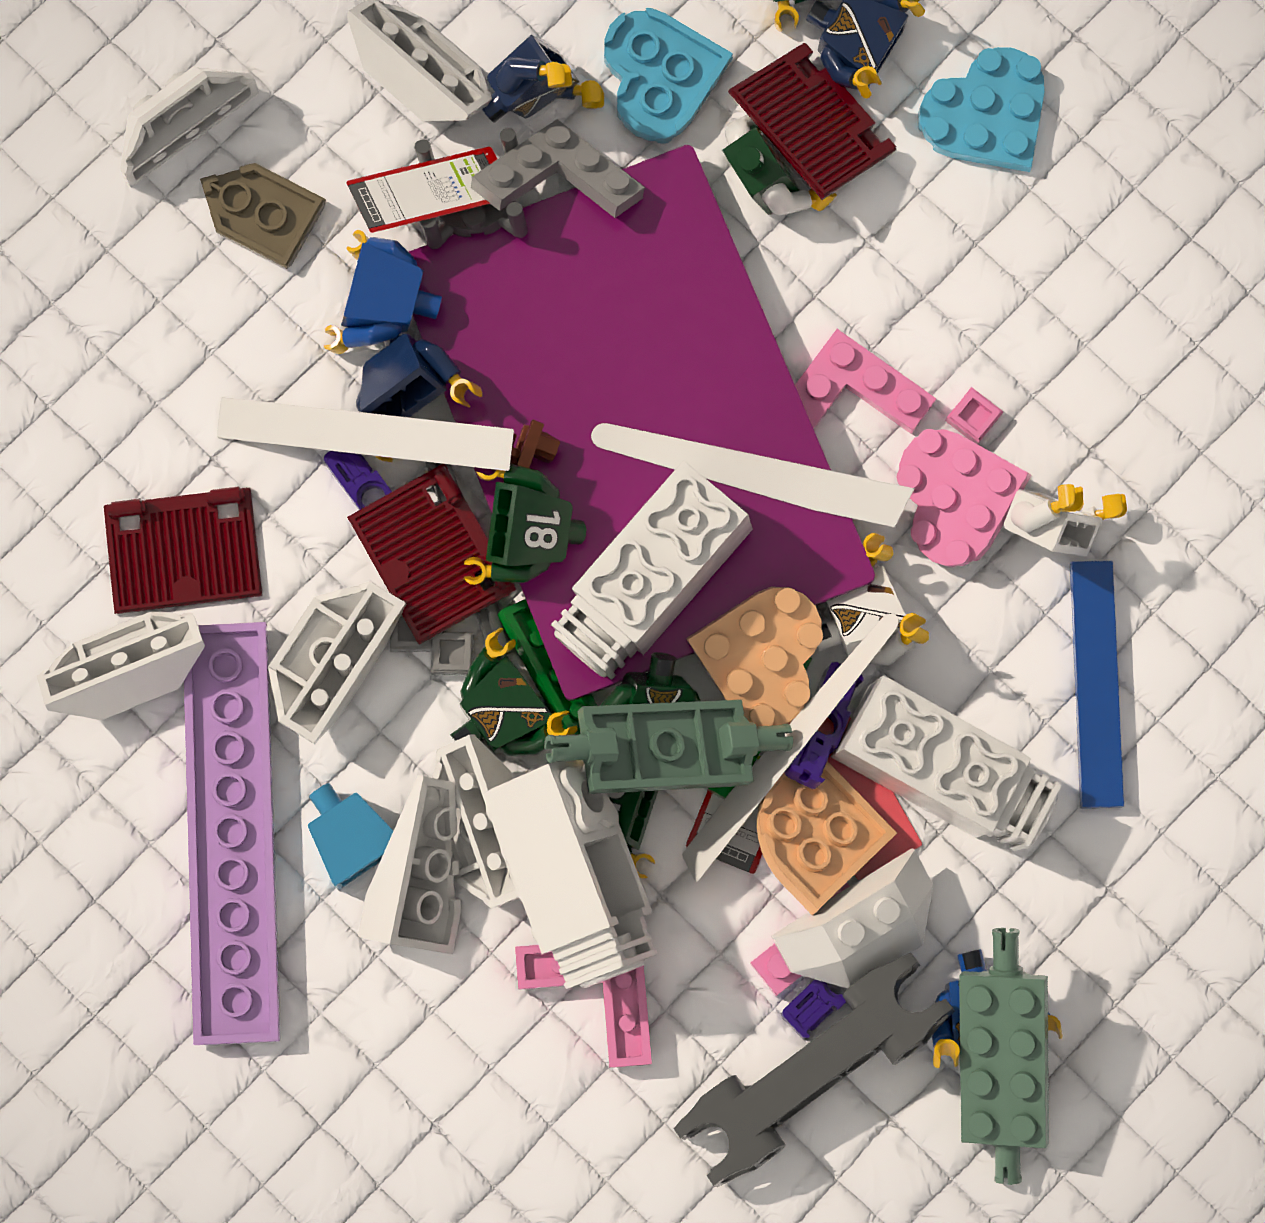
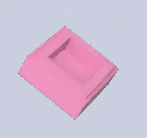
[945,387,1003,444]

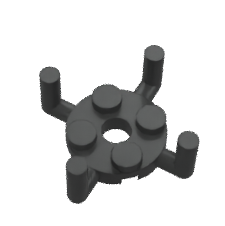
[414,128,528,249]

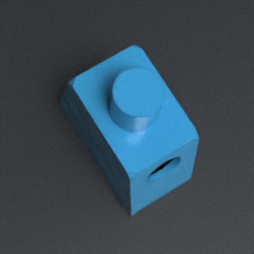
[307,783,393,890]

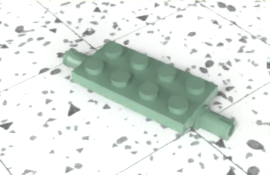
[545,700,793,794]
[959,927,1049,1185]

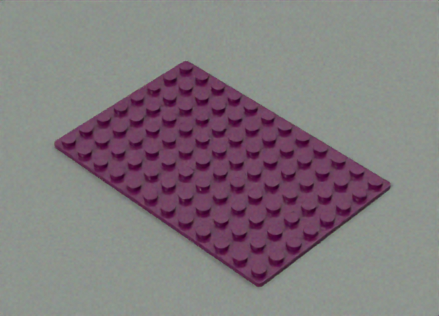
[409,145,875,701]

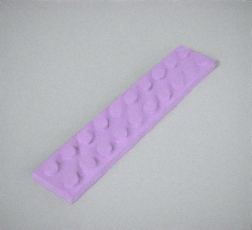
[184,622,280,1046]

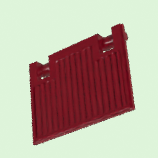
[728,43,897,200]
[347,464,517,645]
[103,486,263,614]

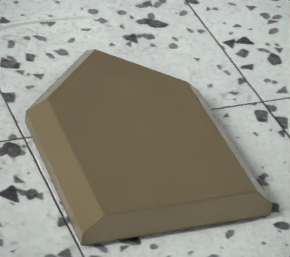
[200,163,326,269]

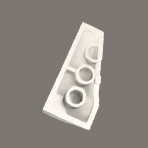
[357,775,461,954]

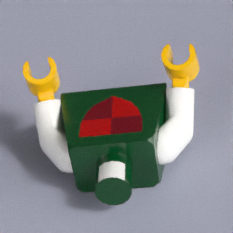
[722,114,837,215]

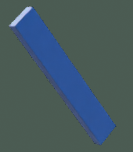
[1070,561,1124,809]

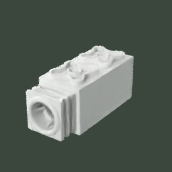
[551,460,753,680]
[831,675,1062,851]
[482,760,658,989]

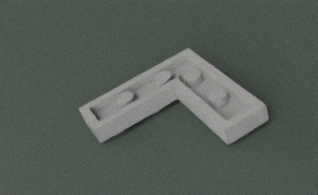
[471,119,645,218]

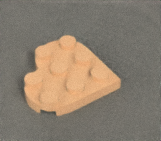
[686,587,823,726]

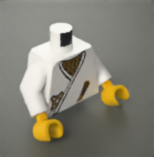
[1004,484,1127,557]
[817,533,929,666]

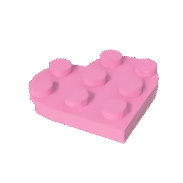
[897,429,1032,568]

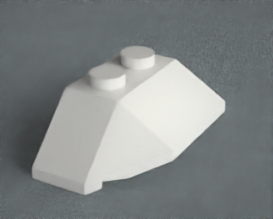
[347,0,492,121]
[120,67,259,188]
[268,581,406,745]
[36,612,205,720]
[432,734,518,909]
[771,848,933,989]

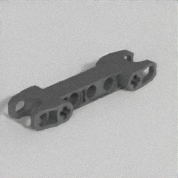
[673,952,955,1188]

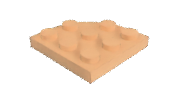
[757,761,897,916]

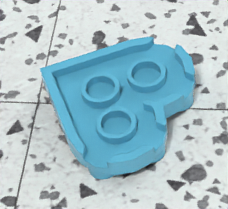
[604,8,733,144]
[918,47,1045,172]

